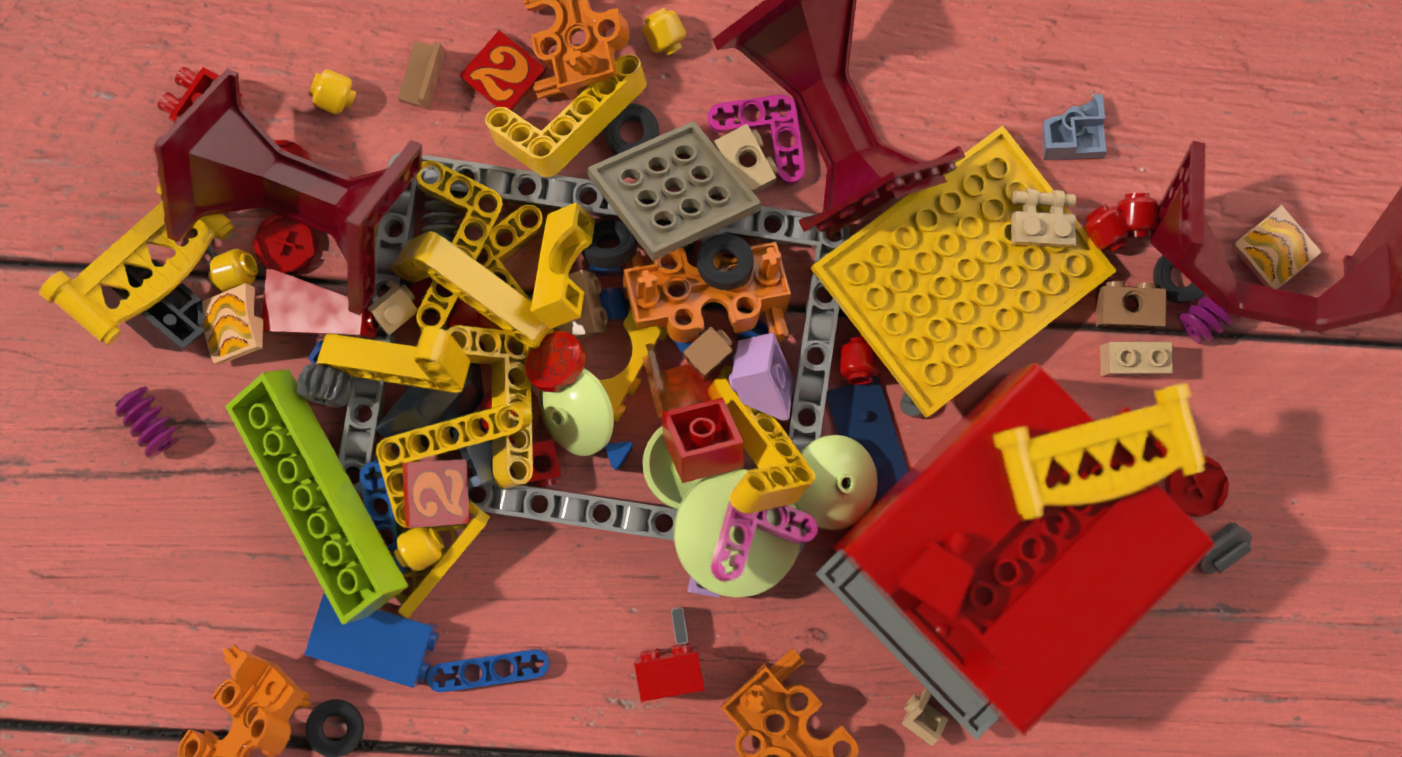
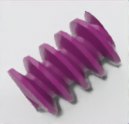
[1179,297,1242,344]
[115,386,179,457]

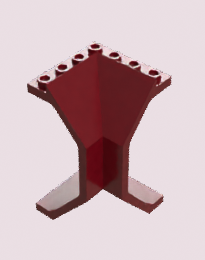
[712,0,965,238]
[154,69,422,316]
[1150,141,1402,333]

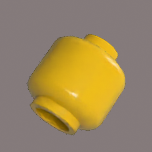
[641,7,687,56]
[308,69,356,114]
[208,248,258,292]
[394,526,445,571]

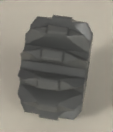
[296,364,353,407]

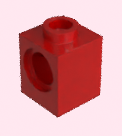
[529,439,562,488]

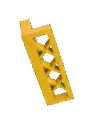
[394,499,490,619]

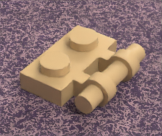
[1011,188,1076,248]

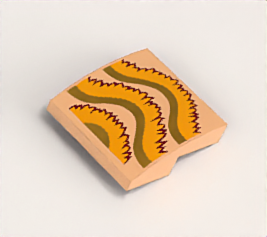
[1232,205,1321,289]
[202,283,263,365]

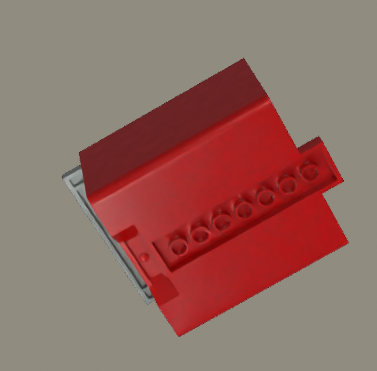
[815,363,1215,740]

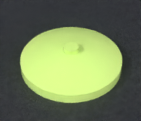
[674,469,801,597]

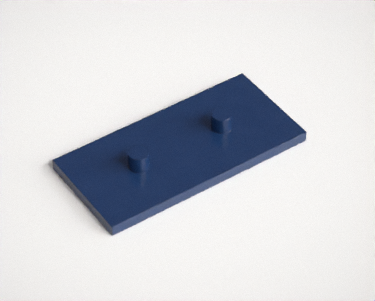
[826,376,908,500]

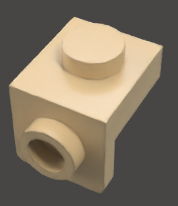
[367,280,418,335]
[901,689,948,746]

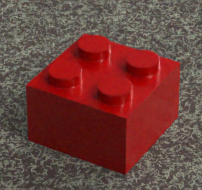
[662,397,744,484]
[634,642,705,702]

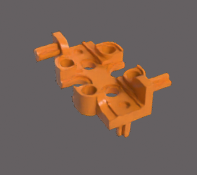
[523,0,630,100]
[623,242,791,343]
[177,644,311,757]
[720,648,858,757]

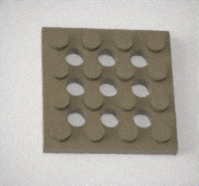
[588,121,761,261]

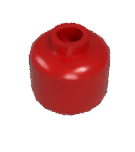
[1117,193,1159,238]
[1083,203,1130,252]
[839,337,880,385]

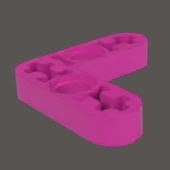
[708,95,805,185]
[711,500,818,582]

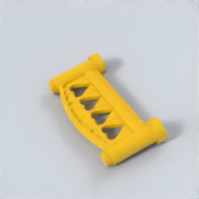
[39,184,235,345]
[993,383,1205,519]

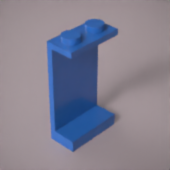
[304,593,439,688]

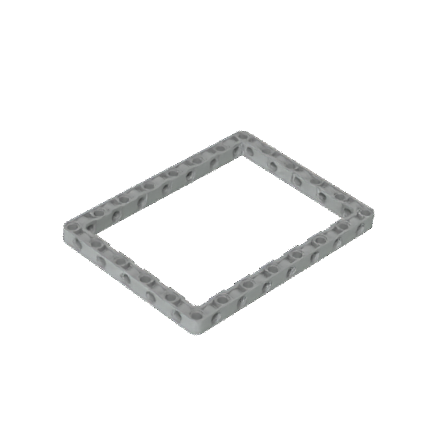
[339,152,850,555]

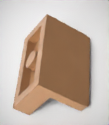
[398,41,446,110]

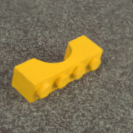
[530,202,595,329]
[599,309,668,423]

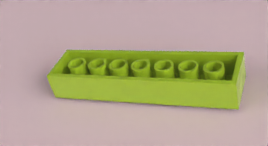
[225,369,408,625]

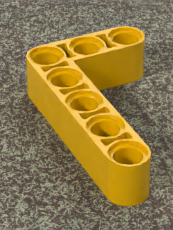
[485,54,647,177]
[416,160,502,330]
[476,205,554,335]
[391,232,550,349]
[446,325,533,489]
[316,327,470,393]
[707,366,815,514]
[376,402,532,527]

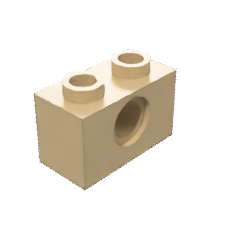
[714,124,778,194]
[1100,342,1173,376]

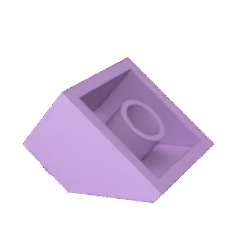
[729,333,794,421]

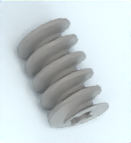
[422,193,463,243]

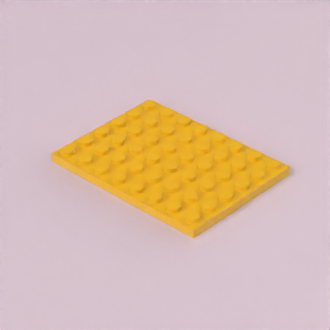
[811,125,1116,418]

